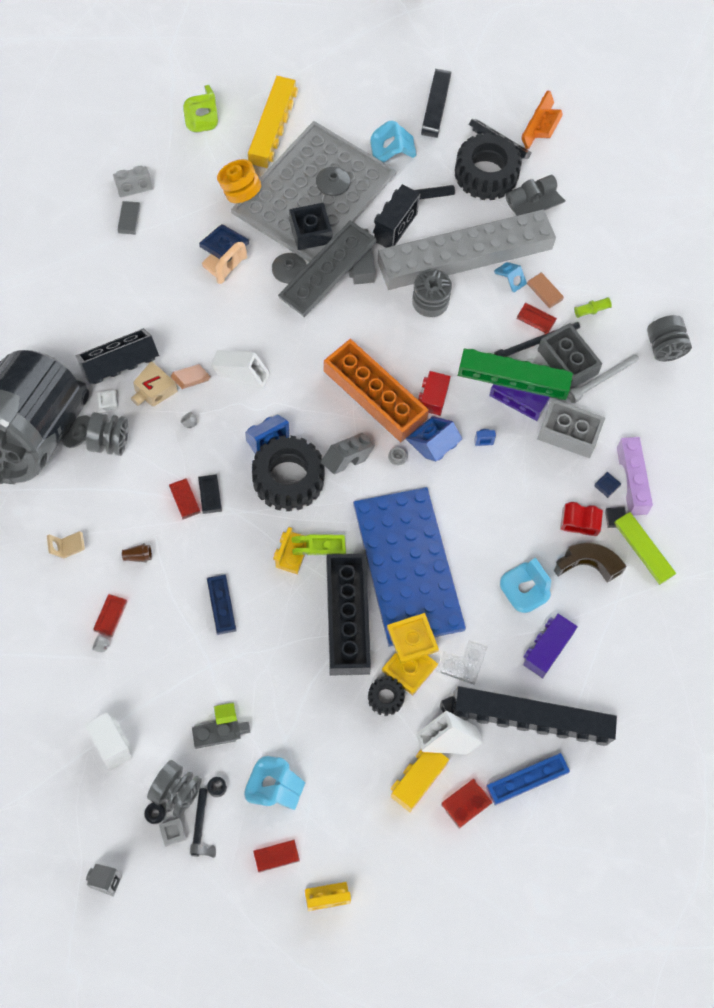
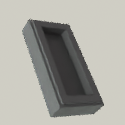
[117,201,141,235]

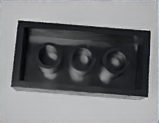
[75,328,159,384]

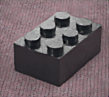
[373,184,420,248]

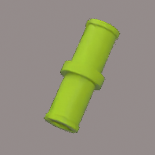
[574,297,612,318]

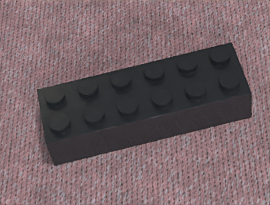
[326,553,371,676]

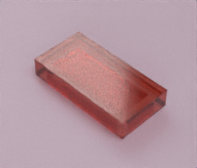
[516,302,557,334]
[169,478,201,519]
[93,594,128,638]
[253,840,300,873]

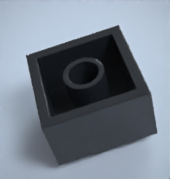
[289,202,332,250]

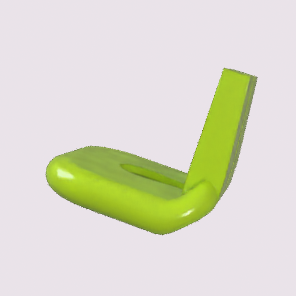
[183,85,218,132]

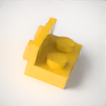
[273,527,307,575]
[305,882,351,912]

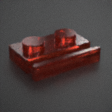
[440,778,493,829]

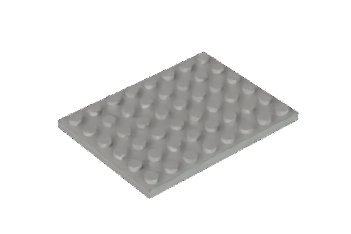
[231,121,396,262]

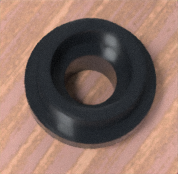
[144,803,166,824]

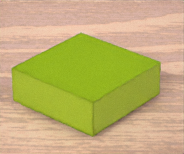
[214,702,237,725]

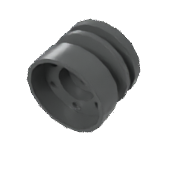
[412,269,452,317]
[647,315,692,362]
[86,412,128,456]
[147,760,202,818]

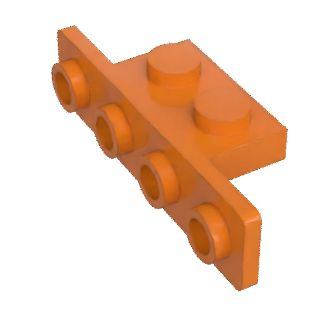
[521,90,563,149]

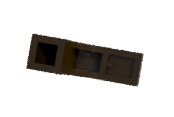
[554,543,627,583]

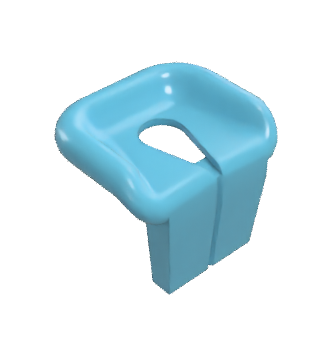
[370,121,417,163]
[500,558,551,613]
[244,756,306,810]

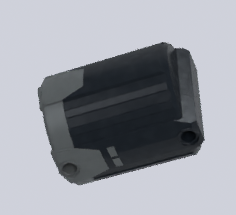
[0,350,90,484]

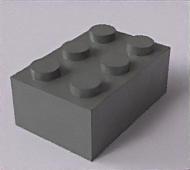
[538,323,603,389]

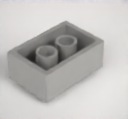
[537,398,605,458]

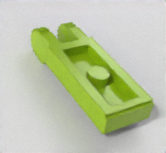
[291,535,346,556]

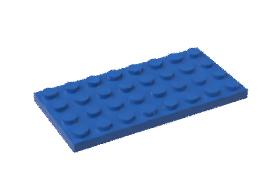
[353,487,466,647]

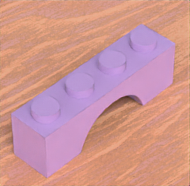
[617,437,653,516]

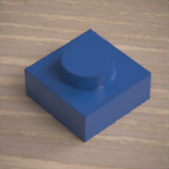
[474,429,496,446]

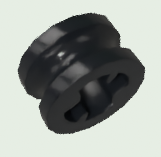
[207,777,227,798]

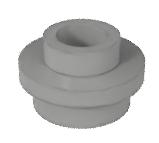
[388,447,407,466]

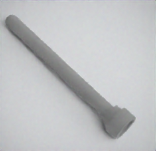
[567,355,639,403]

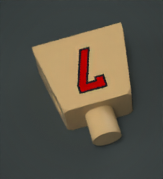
[131,362,178,406]

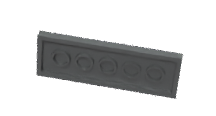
[278,220,377,317]

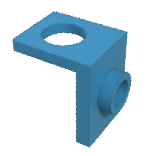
[494,262,527,292]

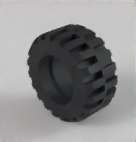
[454,133,522,200]
[252,435,325,512]

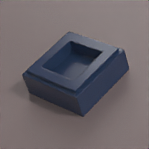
[594,472,621,498]

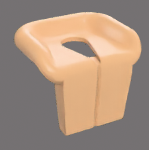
[202,242,247,284]

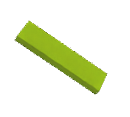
[614,512,677,585]

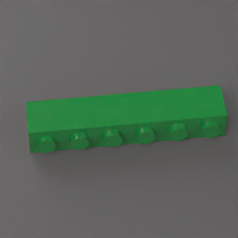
[457,348,573,401]

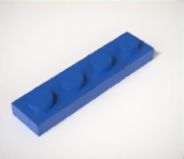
[486,753,570,806]

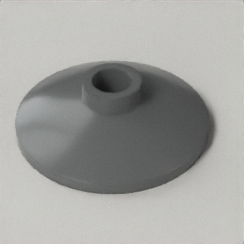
[316,167,350,196]
[272,253,306,284]
[62,415,90,448]

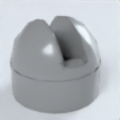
[181,412,197,428]
[92,635,109,652]

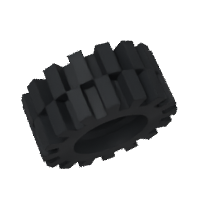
[368,676,405,716]

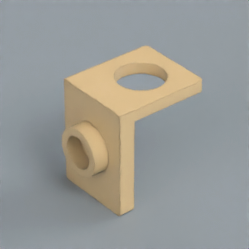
[47,531,85,559]

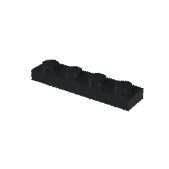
[469,119,532,159]

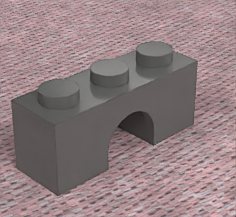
[321,433,375,475]

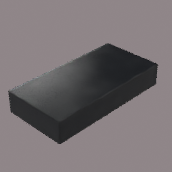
[198,474,222,514]

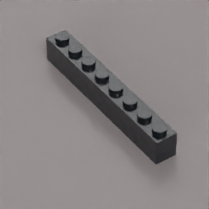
[451,686,617,746]

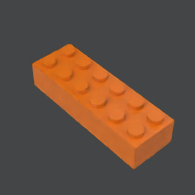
[323,339,429,443]

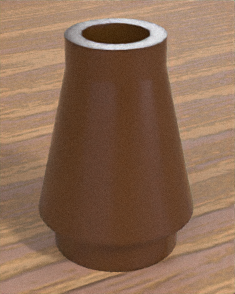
[122,543,152,563]

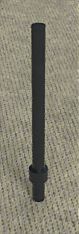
[494,322,580,357]

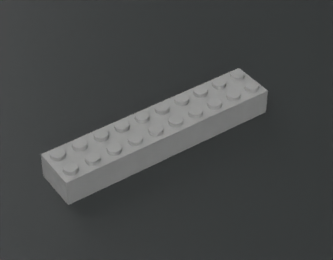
[377,209,556,290]

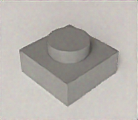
[159,818,186,847]

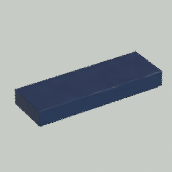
[207,574,236,635]

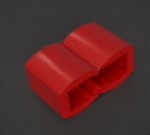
[560,502,603,536]

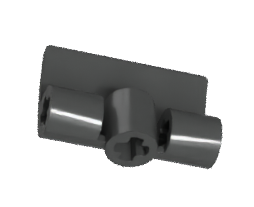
[505,174,566,216]

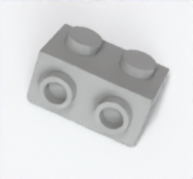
[113,166,153,197]

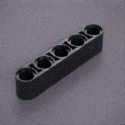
[421,68,452,138]

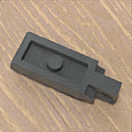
[192,720,250,749]

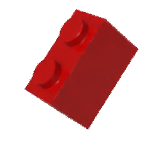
[418,371,451,416]

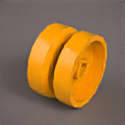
[217,159,261,203]

